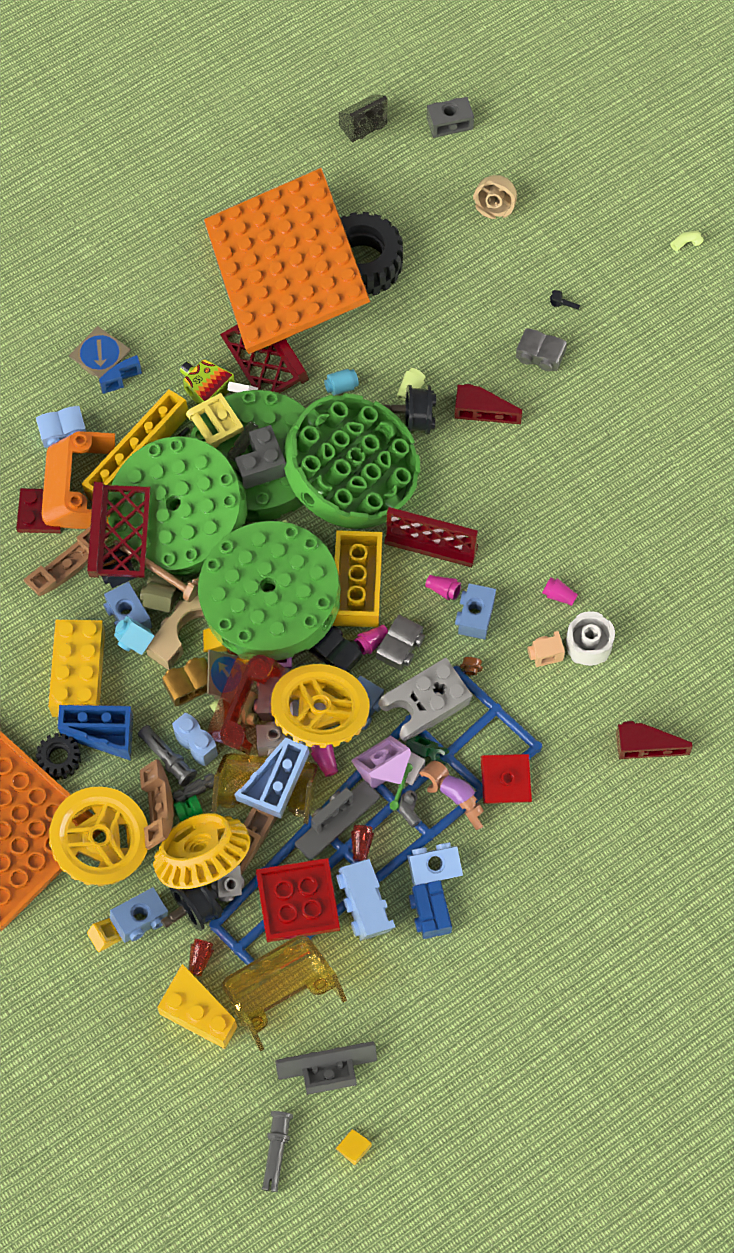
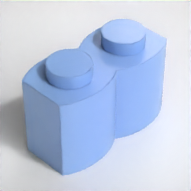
[36,406,86,448]
[172,713,218,766]

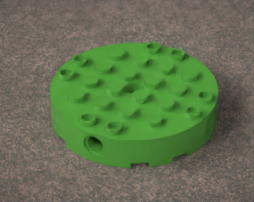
[190,390,306,522]
[283,393,420,529]
[108,437,247,576]
[198,521,341,661]

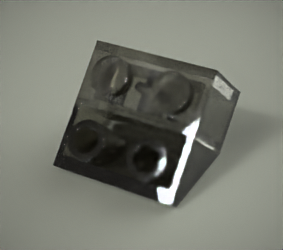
[338,94,388,142]

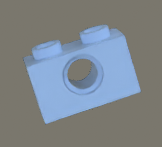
[407,842,463,885]

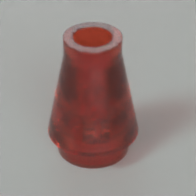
[351,825,374,862]
[188,938,214,977]

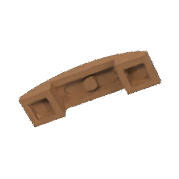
[24,527,109,596]
[140,759,174,850]

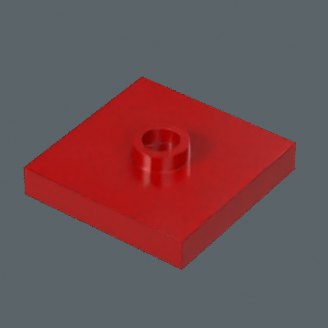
[480,754,532,804]

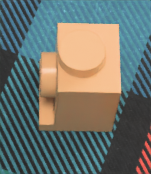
[527,631,565,667]

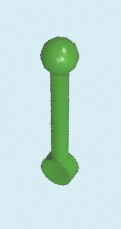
[389,763,413,811]

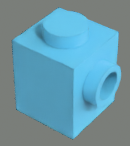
[114,616,155,655]

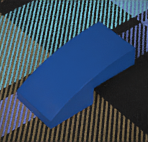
[99,355,142,394]

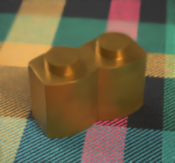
[162,657,208,707]

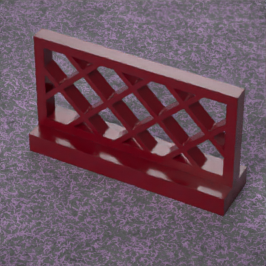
[220,324,309,393]
[87,482,151,578]
[384,507,478,568]

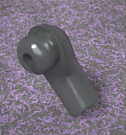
[399,790,421,828]

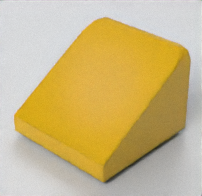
[203,628,227,652]
[87,918,122,952]
[336,1129,372,1165]

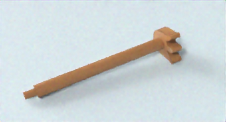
[113,539,199,602]

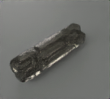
[228,422,259,462]

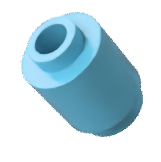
[324,369,359,396]

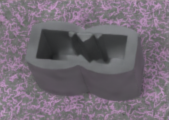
[516,328,567,372]
[376,615,425,671]

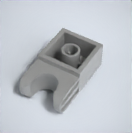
[378,658,473,741]

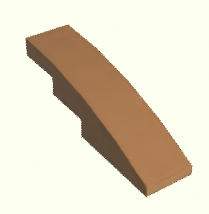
[239,807,278,874]

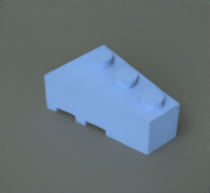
[234,738,309,819]
[336,859,395,941]

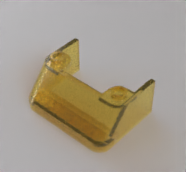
[211,753,318,824]
[222,935,347,1052]

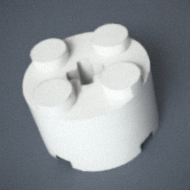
[566,611,615,666]

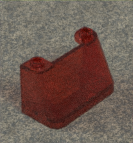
[208,653,285,755]

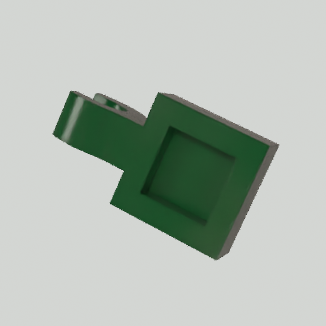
[406,735,449,765]

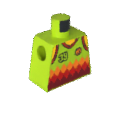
[180,360,235,404]

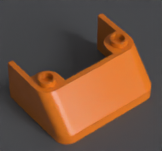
[42,431,115,531]

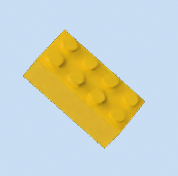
[332,530,382,627]
[48,620,105,717]

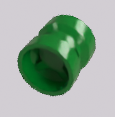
[173,795,203,822]

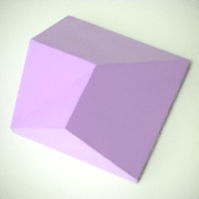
[351,736,411,789]

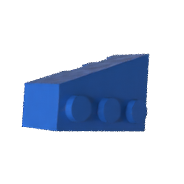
[58,705,134,761]

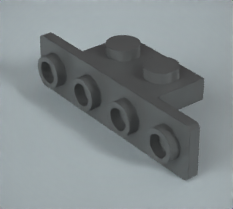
[295,781,380,861]
[275,1041,377,1095]

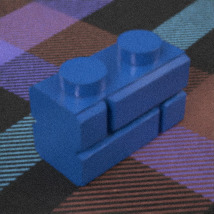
[408,880,452,939]

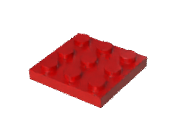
[256,858,340,943]

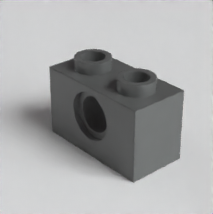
[426,97,474,138]

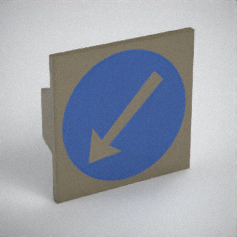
[69,326,131,379]
[207,650,249,703]

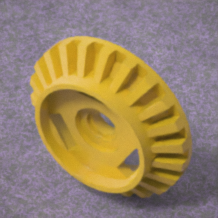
[271,664,370,748]
[49,787,148,886]
[153,813,250,889]

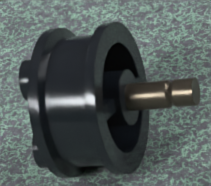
[383,385,436,434]
[161,885,223,931]

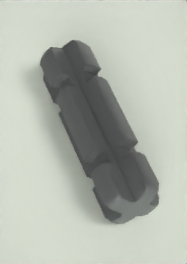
[172,773,218,803]

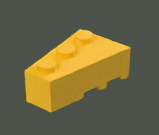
[157,964,237,1049]

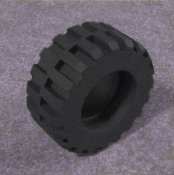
[340,212,403,296]

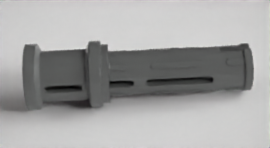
[138,725,197,787]
[261,1111,293,1192]

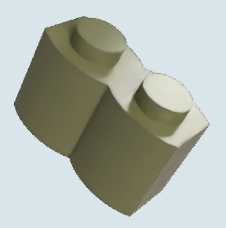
[140,573,183,613]

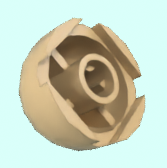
[473,175,517,219]

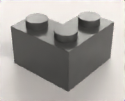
[235,425,286,489]

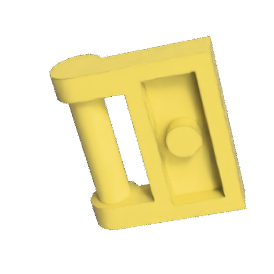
[186,393,244,448]

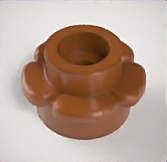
[460,657,483,675]

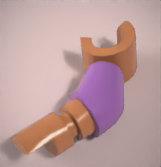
[419,761,484,830]

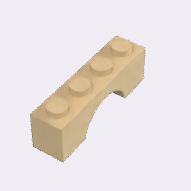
[146,594,205,670]

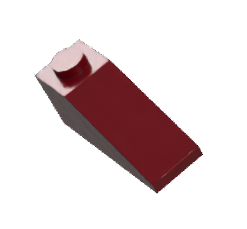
[454,384,522,425]
[616,721,693,759]

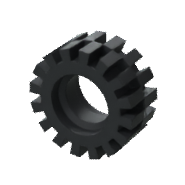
[36,733,81,780]

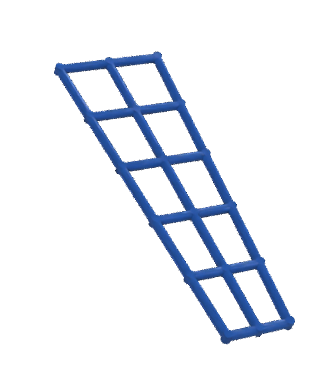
[209,666,542,979]

